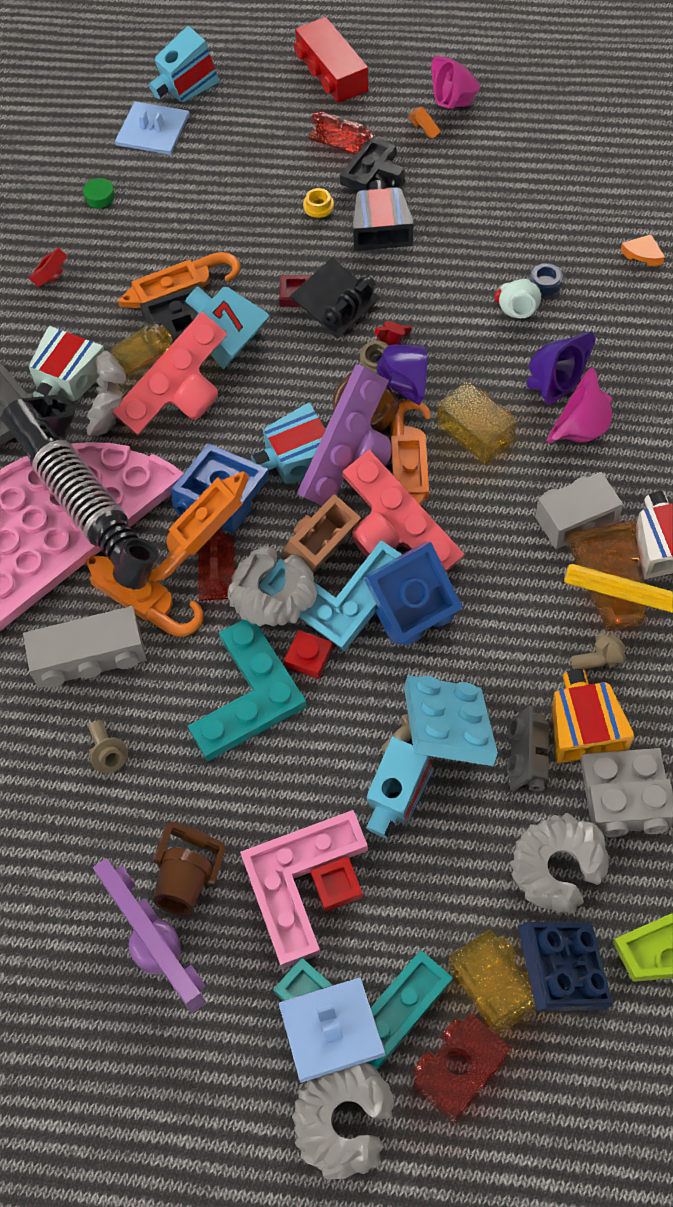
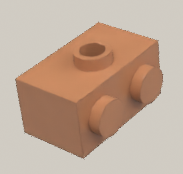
[279,494,361,574]

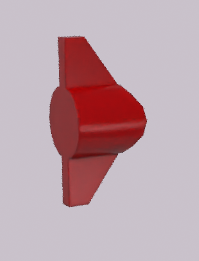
[374,321,412,346]

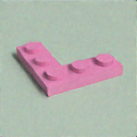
[240,810,368,969]

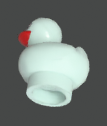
[494,279,541,318]

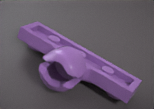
[297,364,392,506]
[93,858,206,1014]

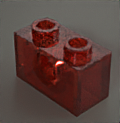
[412,1013,511,1125]

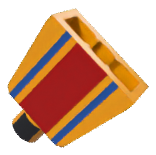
[552,668,634,764]

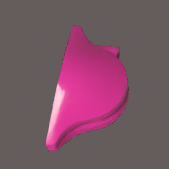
[431,55,480,109]
[546,367,612,443]

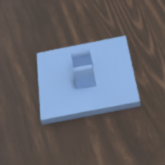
[115,102,190,155]
[279,977,385,1083]

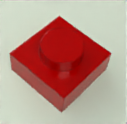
[28,247,68,287]
[284,630,333,679]
[310,857,363,912]

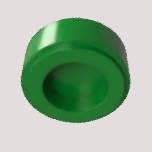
[83,178,115,208]

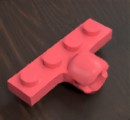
[112,311,227,436]
[342,449,465,572]

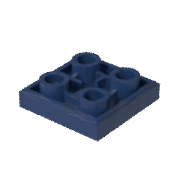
[518,922,613,1012]

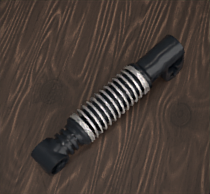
[1,395,158,590]

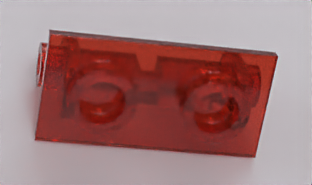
[308,110,375,155]
[198,527,235,601]

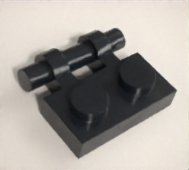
[140,285,204,352]

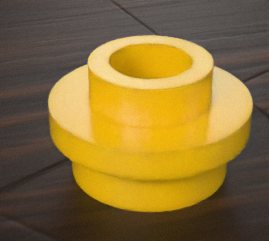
[303,188,334,218]

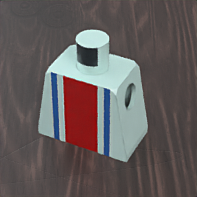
[29,326,104,401]

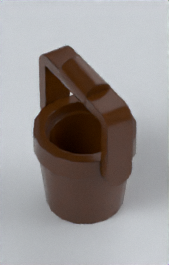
[152,822,225,915]

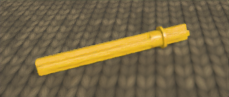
[564,564,673,613]

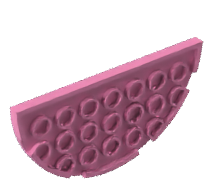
[0,442,184,631]

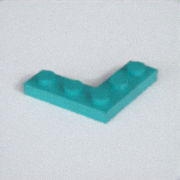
[188,620,307,762]
[273,950,453,1071]

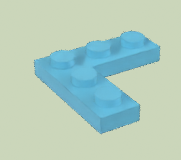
[259,540,402,651]

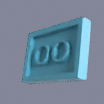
[404,675,498,766]

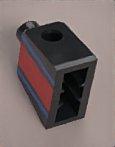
[353,180,413,251]

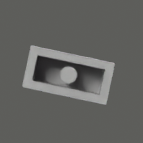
[535,472,623,550]

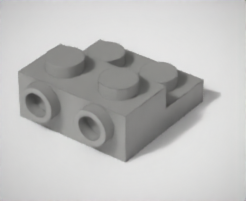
[580,748,673,837]

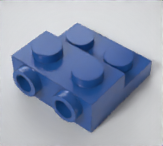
[171,443,269,534]
[363,542,463,645]

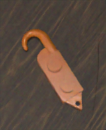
[118,252,241,308]
[390,400,431,506]
[149,471,249,581]
[86,556,204,637]

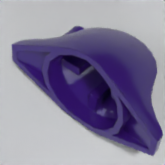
[527,332,596,405]
[376,344,428,405]

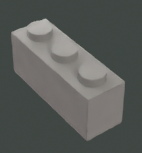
[23,606,147,688]

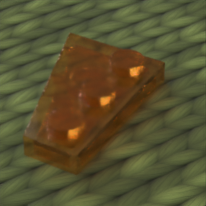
[567,520,645,632]

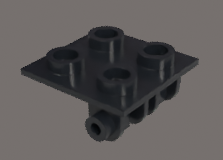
[290,257,380,339]

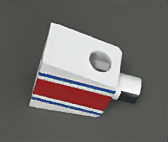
[636,491,673,579]

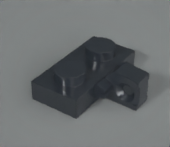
[339,137,405,191]

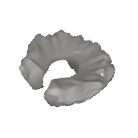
[87,351,126,437]
[228,546,317,627]
[510,813,609,914]
[292,1062,394,1180]

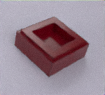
[279,275,312,307]

